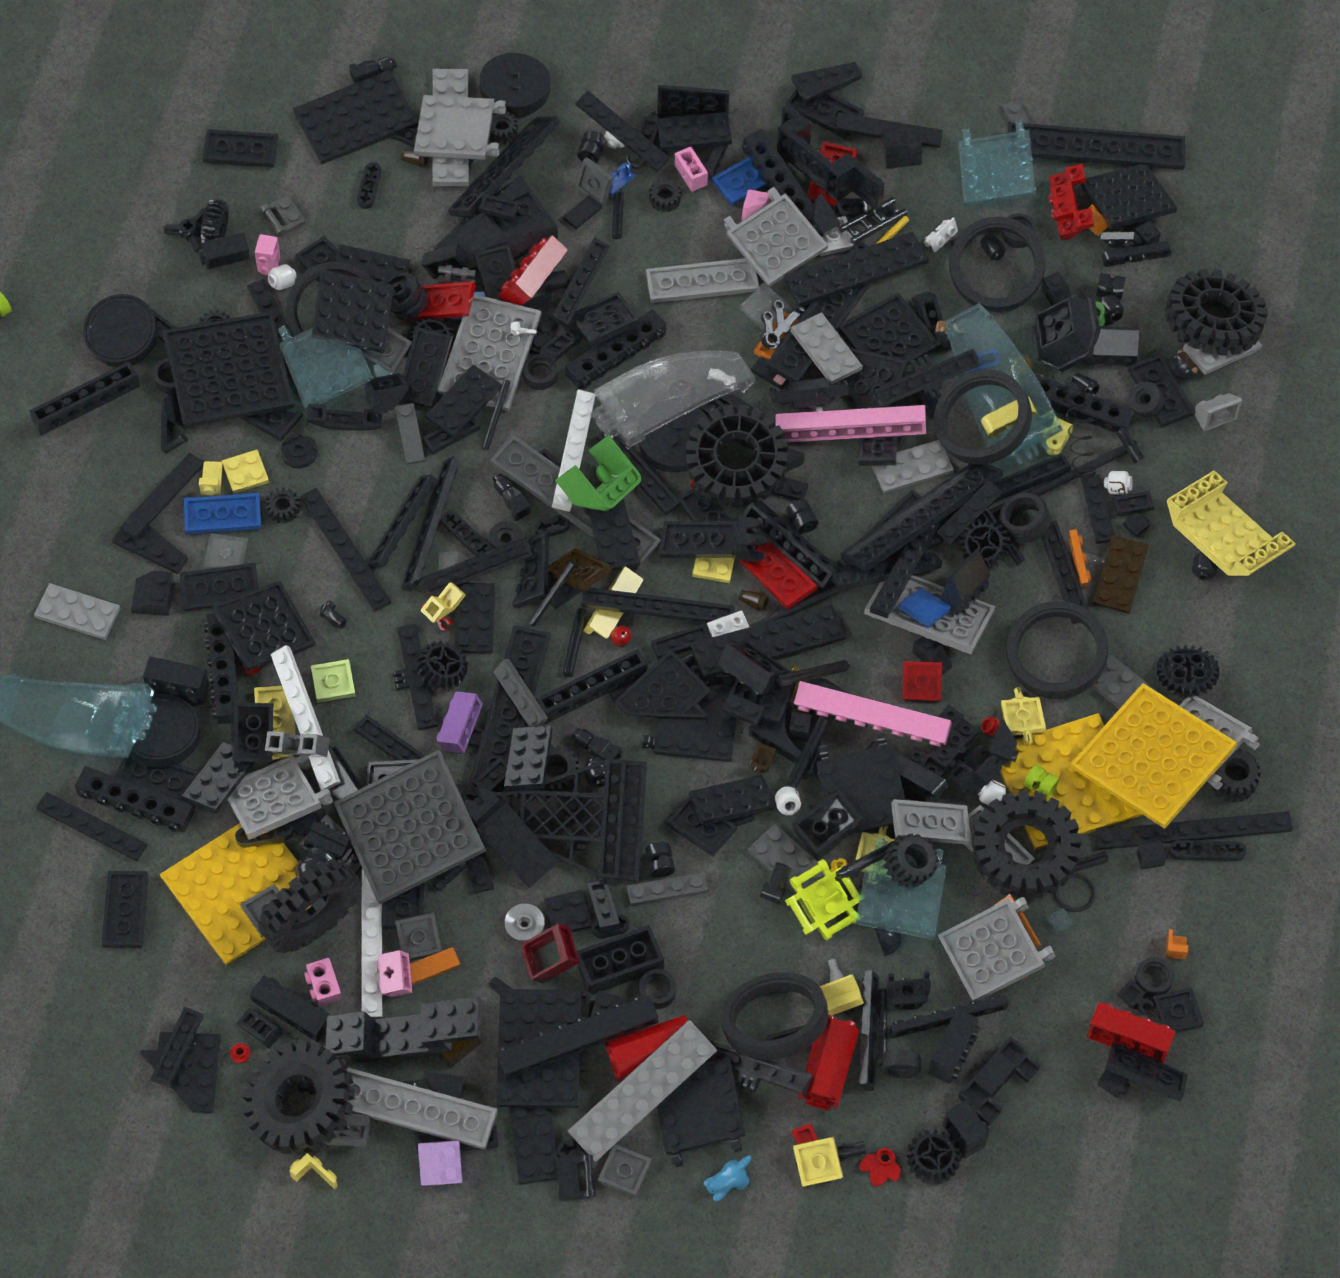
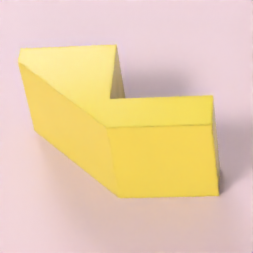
[420,582,466,623]

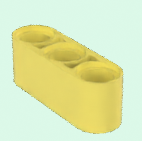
[981,396,1037,438]

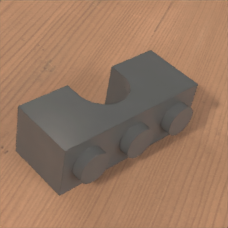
[265,731,330,757]

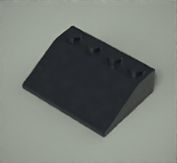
[657,85,730,118]

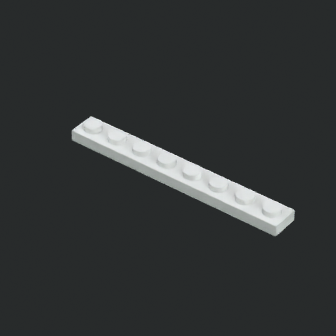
[552,390,596,512]
[271,645,341,790]
[362,869,382,1019]

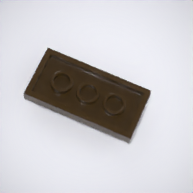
[1093,535,1149,614]
[548,548,612,591]

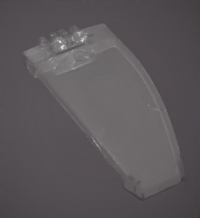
[591,350,756,448]

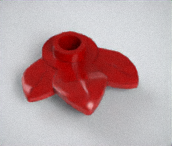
[859,1148,900,1187]

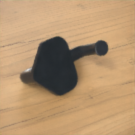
[161,391,188,453]

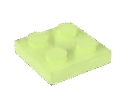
[311,659,355,703]

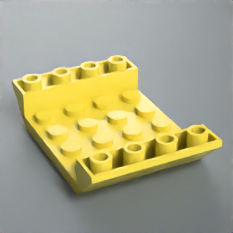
[1167,471,1296,576]

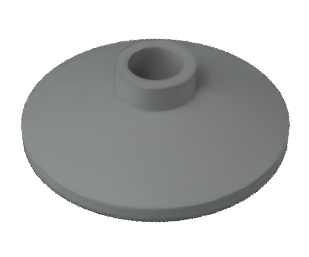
[505,904,545,941]

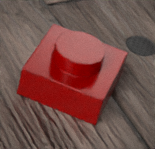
[791,1123,818,1145]

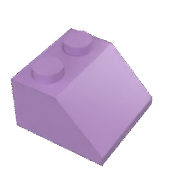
[418,1141,462,1185]

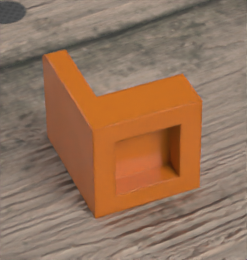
[1088,204,1108,236]
[1165,929,1188,960]

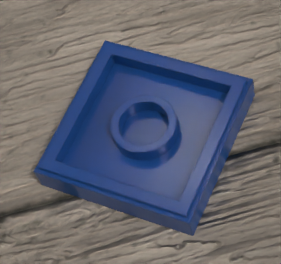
[898,588,952,628]

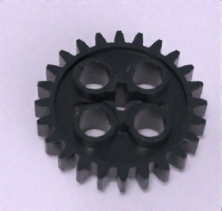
[1156,645,1220,697]

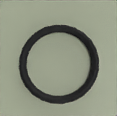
[1054,873,1096,912]

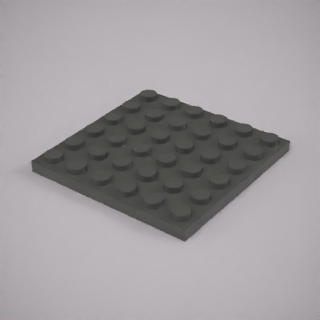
[334,749,486,905]

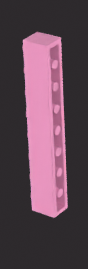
[776,405,926,442]
[794,681,952,747]

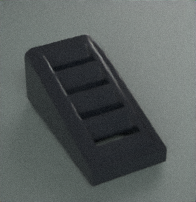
[237,1008,282,1048]

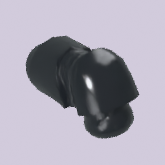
[320,601,347,629]

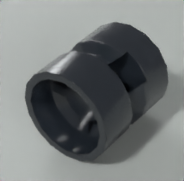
[577,131,606,164]
[1096,273,1126,300]
[786,499,819,535]
[645,842,675,878]

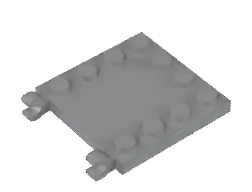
[414,95,506,160]
[724,187,828,287]
[1179,694,1260,790]
[227,755,333,840]
[938,897,1056,1001]

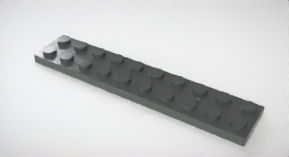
[490,435,661,569]

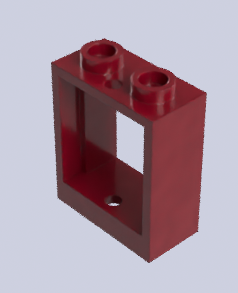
[521,923,580,983]

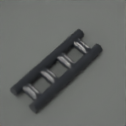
[838,197,908,245]

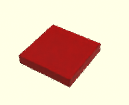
[902,661,942,701]

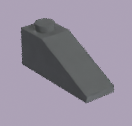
[395,403,425,464]

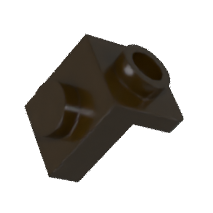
[749,743,777,773]

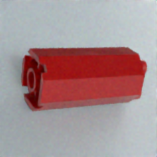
[604,1015,688,1082]
[798,1015,859,1111]

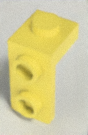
[199,461,223,496]
[290,1153,338,1189]

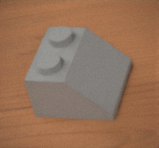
[1195,393,1242,431]

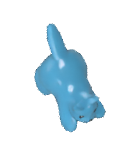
[704,1155,752,1201]

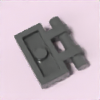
[438,265,476,284]

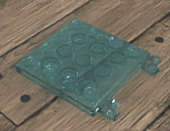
[958,120,1036,206]
[278,326,373,410]
[855,837,947,940]

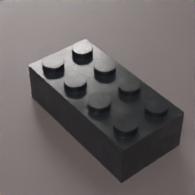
[577,925,664,995]

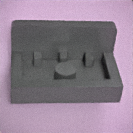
[325,1114,370,1147]

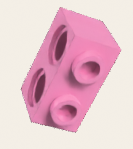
[255,234,280,275]
[304,958,342,1007]

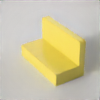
[820,974,864,1016]

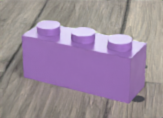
[437,692,483,753]

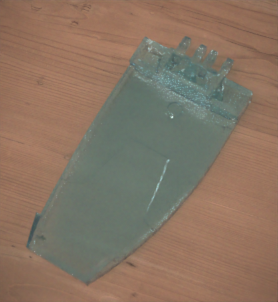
[946,303,1063,464]
[0,673,157,758]

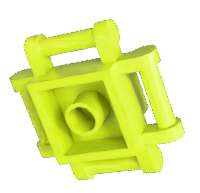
[785,859,865,941]

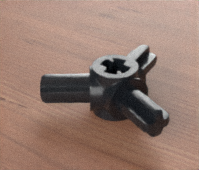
[164,208,205,253]

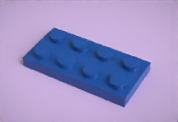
[712,151,791,206]
[184,493,261,534]

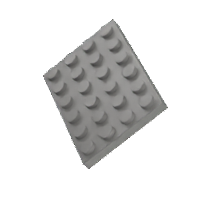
[438,294,542,411]
[864,575,996,655]

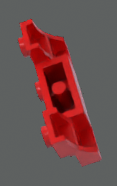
[1048,164,1095,240]

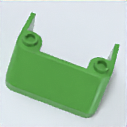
[555,435,641,511]

